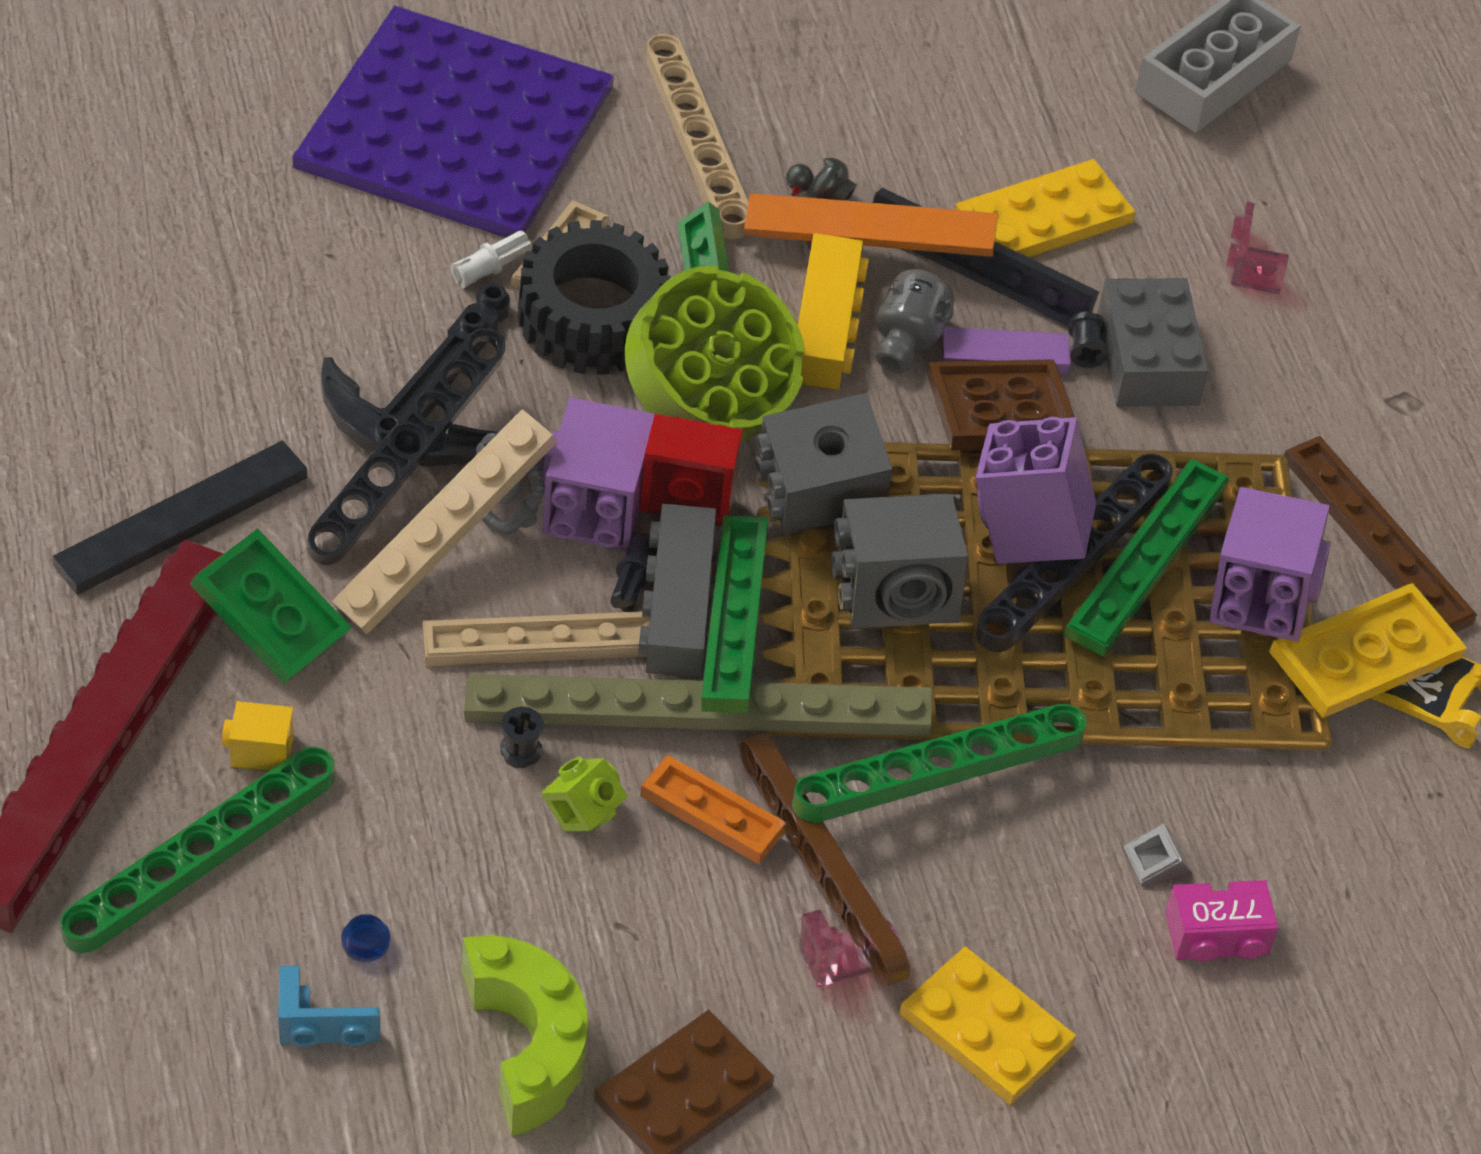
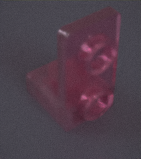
[1226,201,1289,295]
[799,909,907,987]

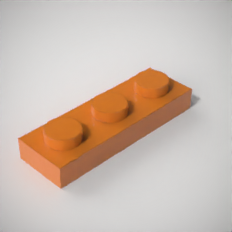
[640,754,786,865]

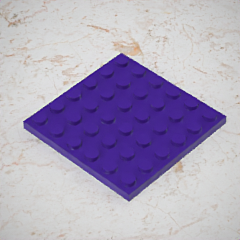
[292,5,614,238]

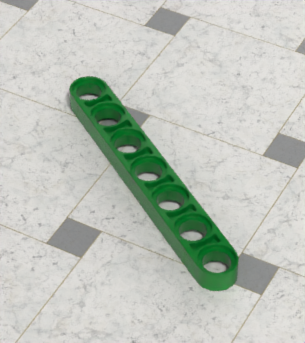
[792,704,1087,823]
[60,747,335,953]

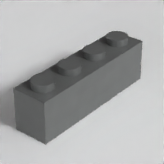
[638,504,716,678]

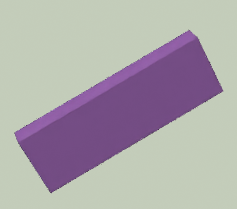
[941,327,1070,375]

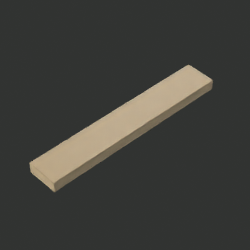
[423,611,651,667]

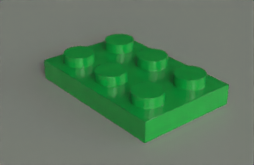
[190,528,352,685]

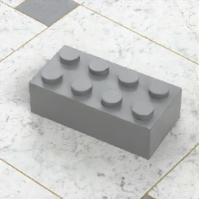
[1135,0,1301,133]

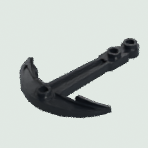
[321,284,510,467]

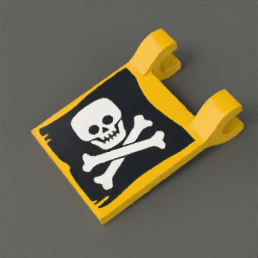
[1371,657,1481,749]

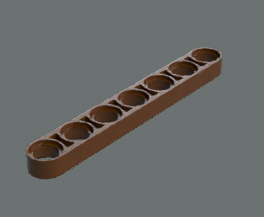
[739,732,910,987]

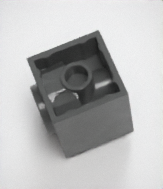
[754,393,892,535]
[831,494,968,628]

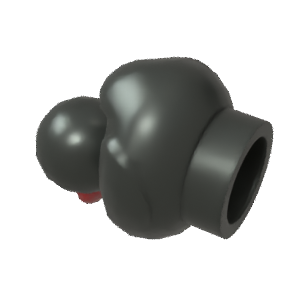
[786,157,857,201]

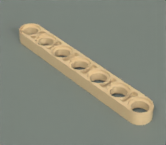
[646,34,748,239]

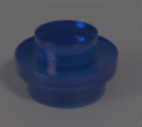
[341,914,391,962]

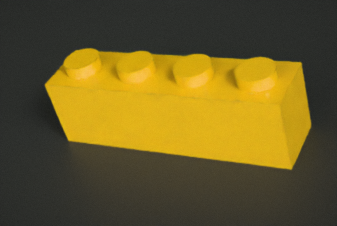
[798,233,869,390]

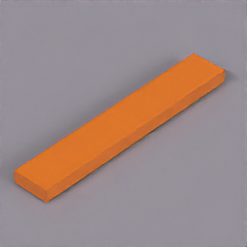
[744,193,997,257]

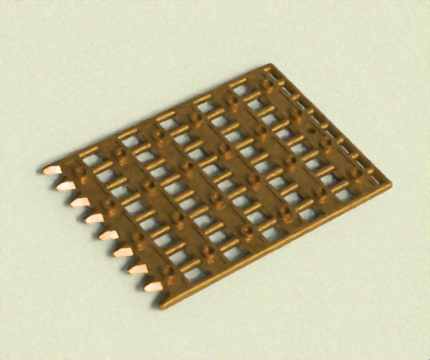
[755,442,1332,751]

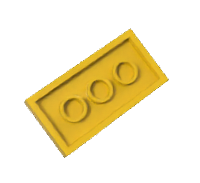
[954,159,1136,257]
[1269,583,1467,718]

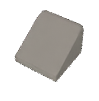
[1123,823,1192,886]

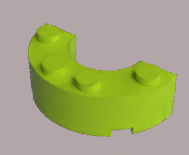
[462,935,588,1137]

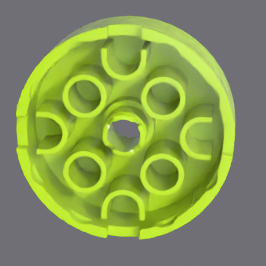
[625,266,805,443]

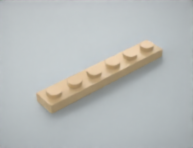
[331,409,557,635]

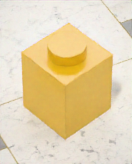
[222,701,294,771]

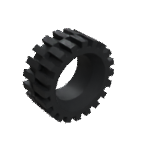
[518,220,671,375]

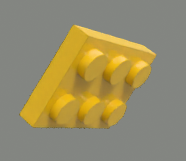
[899,946,1076,1106]

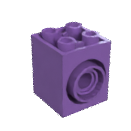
[542,397,655,550]
[976,417,1096,564]
[1209,487,1331,642]

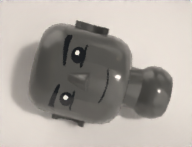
[875,269,954,373]

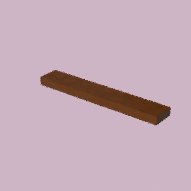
[1284,436,1477,633]

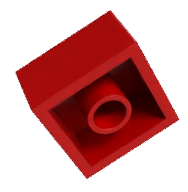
[640,414,743,526]

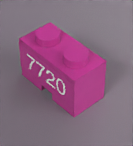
[1165,880,1278,962]

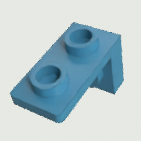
[278,966,380,1047]

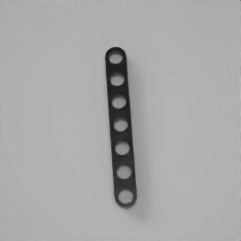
[307,328,505,565]
[976,454,1173,652]

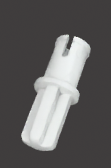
[450,231,532,288]

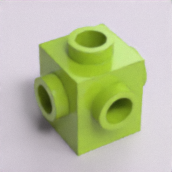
[540,757,628,832]

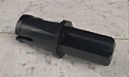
[610,533,658,612]

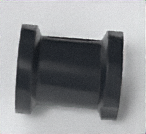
[1068,312,1108,368]
[500,706,544,768]

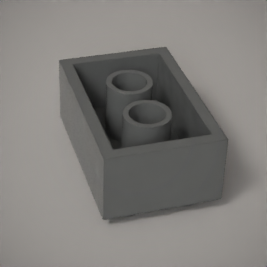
[1097,278,1208,406]

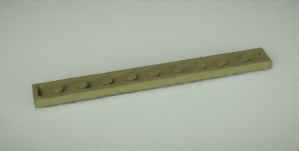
[464,674,932,736]

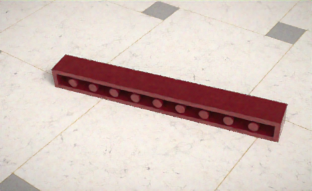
[0,539,224,933]

